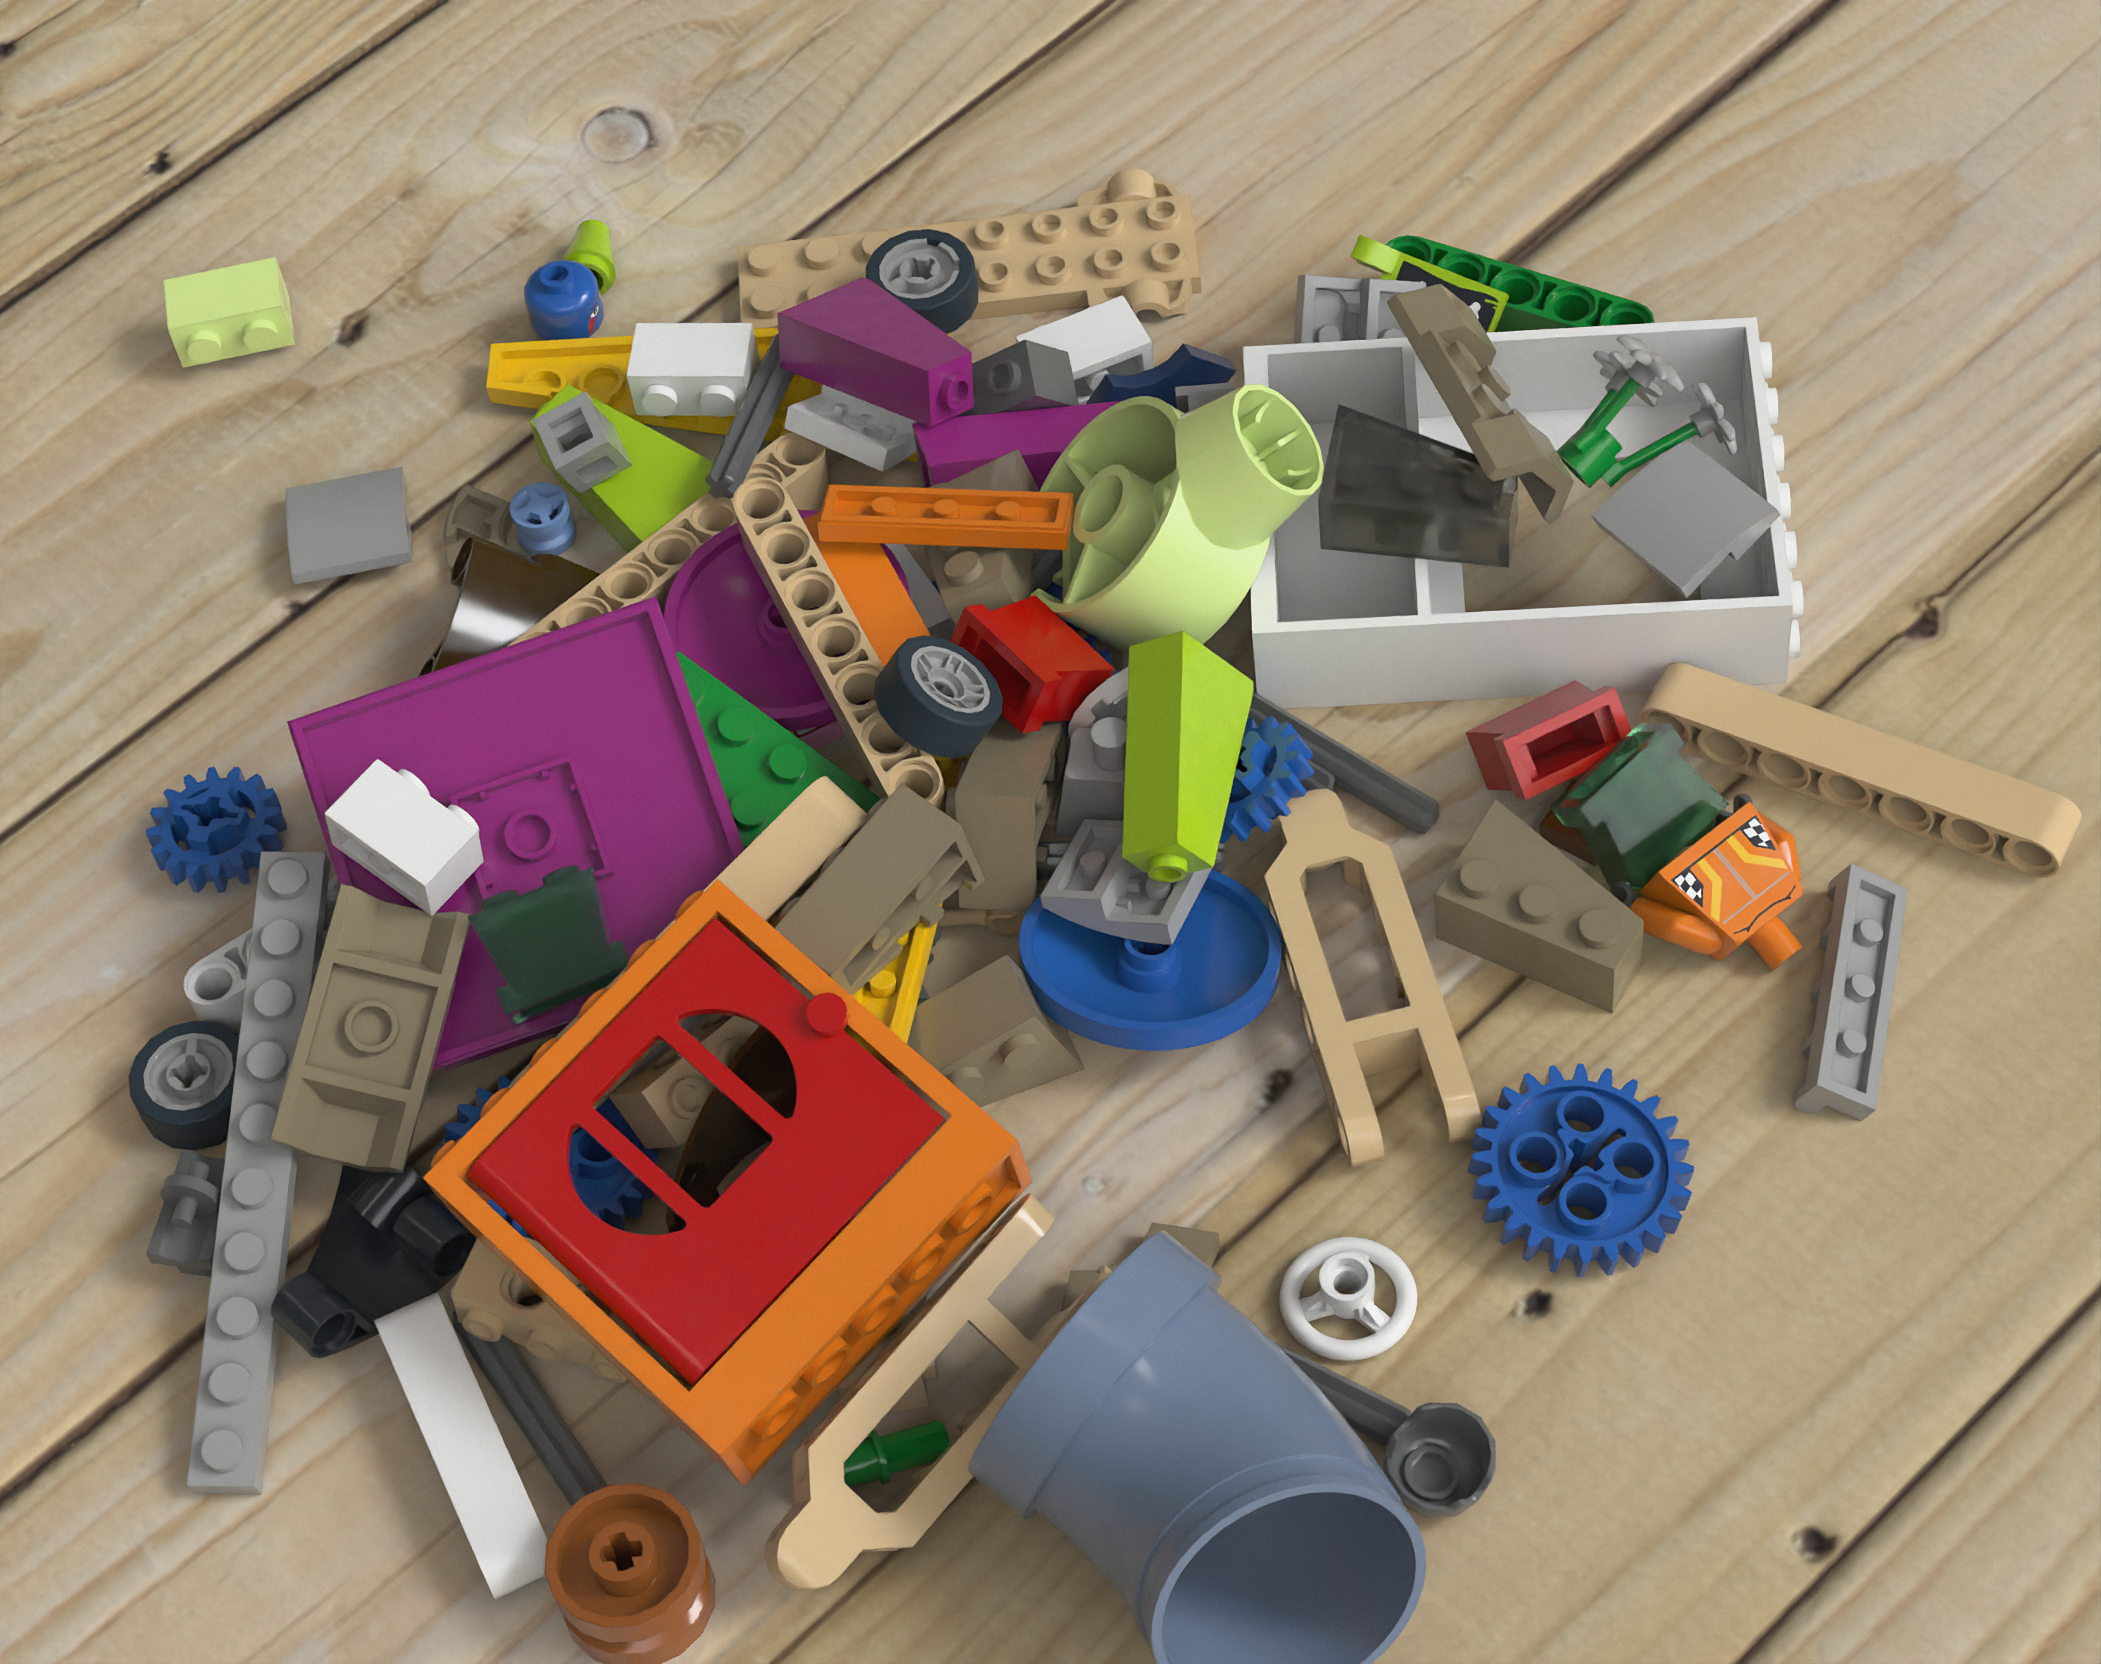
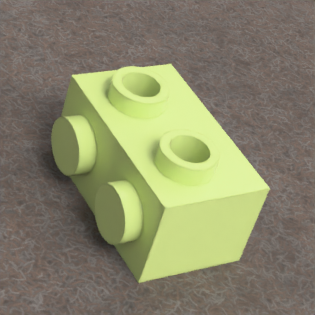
[163,257,295,368]

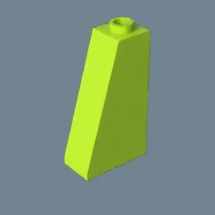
[529,384,713,553]
[1122,631,1253,882]

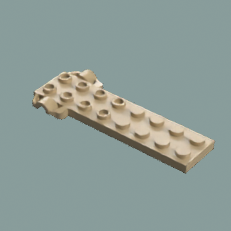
[738,169,1202,329]

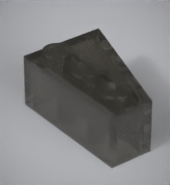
[1318,404,1518,568]

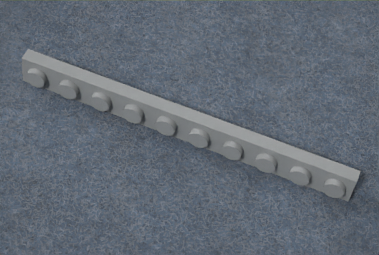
[187,852,331,1494]

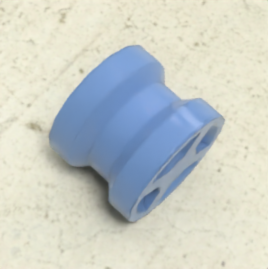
[509,482,577,556]

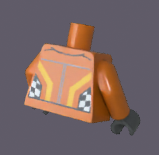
[1610,794,1804,971]

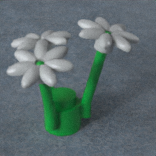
[1557,335,1737,488]

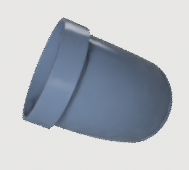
[968,1230,1426,1664]

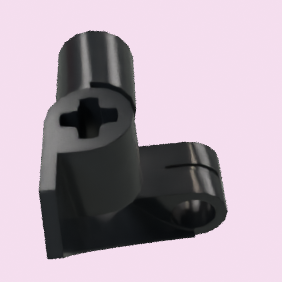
[271,1163,477,1358]

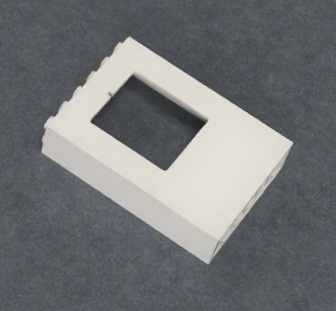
[1243,317,1804,709]

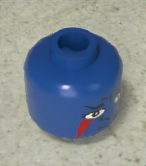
[524,260,604,341]

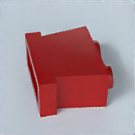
[950,595,1115,734]
[1465,680,1638,800]

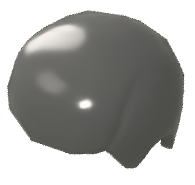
[1383,1403,1496,1518]

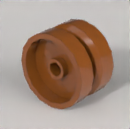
[545,1483,716,1664]

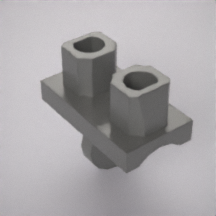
[146,1150,225,1277]

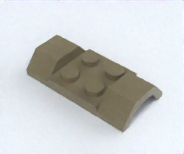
[1386,284,1574,524]
[270,884,472,1173]

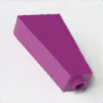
[777,277,974,427]
[912,401,1121,490]

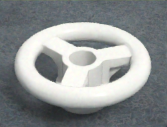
[1279,1237,1417,1361]

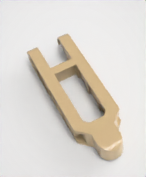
[1264,788,1483,1168]
[764,1193,1112,1591]

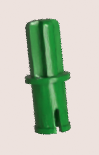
[844,1421,950,1487]

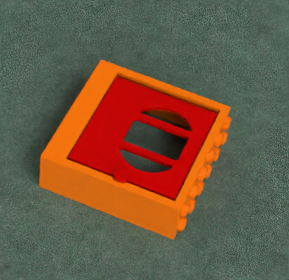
[423,879,1032,1487]

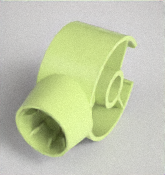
[1030,384,1324,656]

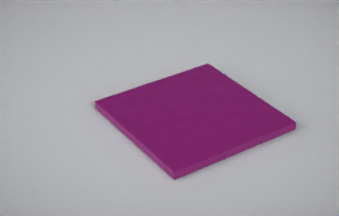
[287,596,744,1076]

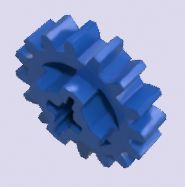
[1219,716,1314,844]
[146,767,287,893]

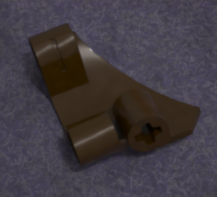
[418,534,600,677]
[666,1026,797,1233]

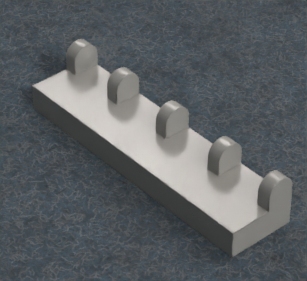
[1794,863,1908,1121]

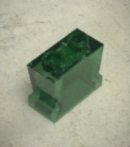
[1550,723,1729,889]
[468,865,631,1025]

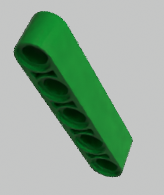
[1386,235,1654,332]

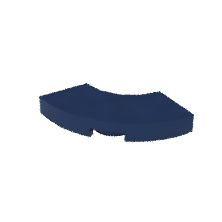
[1086,343,1236,409]

